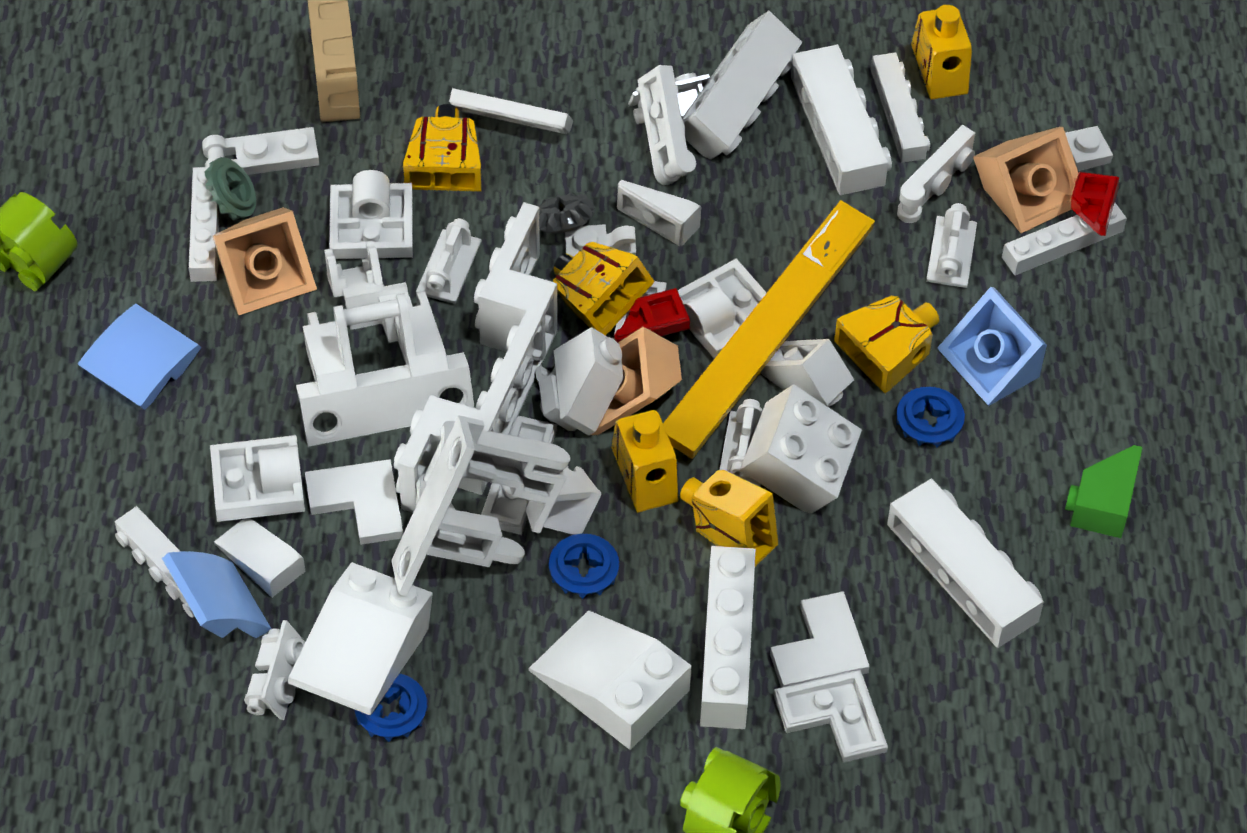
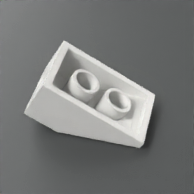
[288,562,433,716]
[529,610,691,750]

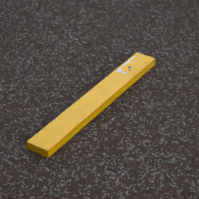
[663,200,875,459]

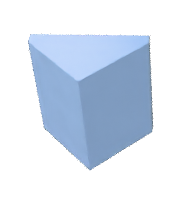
[937,287,1047,406]

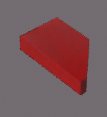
[1071,172,1119,236]
[614,288,690,343]

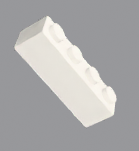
[682,11,802,159]
[791,45,892,195]
[887,478,1044,648]
[700,546,756,729]

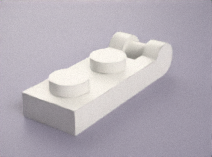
[638,65,696,185]
[897,125,975,223]
[202,127,319,175]

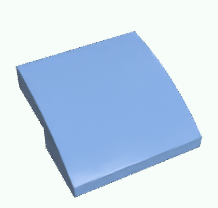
[78,304,202,410]
[162,551,271,638]

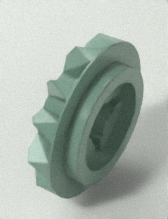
[204,157,256,221]

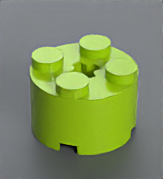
[0,192,78,291]
[680,747,781,833]

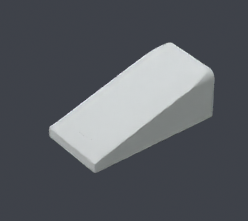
[617,180,701,246]
[214,518,305,598]

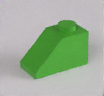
[1065,445,1142,538]

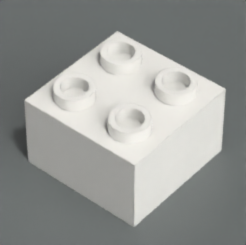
[740,384,862,514]

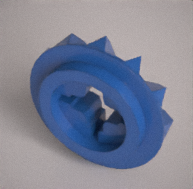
[896,387,965,448]
[549,534,619,599]
[354,674,428,742]

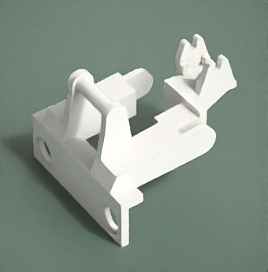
[296,240,475,447]
[391,415,601,596]

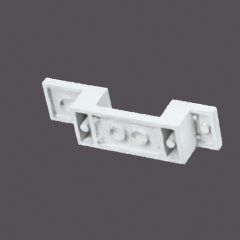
[394,202,557,513]

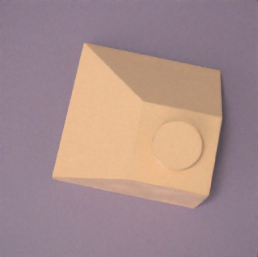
[973,127,1078,233]
[213,207,317,315]
[591,327,682,435]

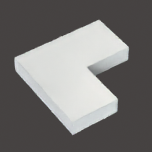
[305,459,403,545]
[770,591,870,687]
[773,670,888,763]

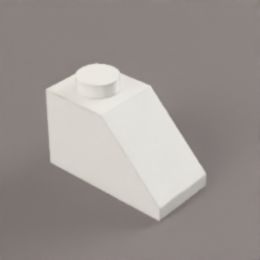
[554,327,623,435]
[760,339,854,407]

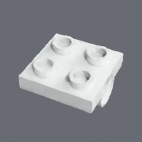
[329,170,413,259]
[678,258,766,359]
[210,435,305,522]

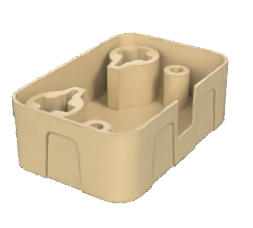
[308,0,360,123]

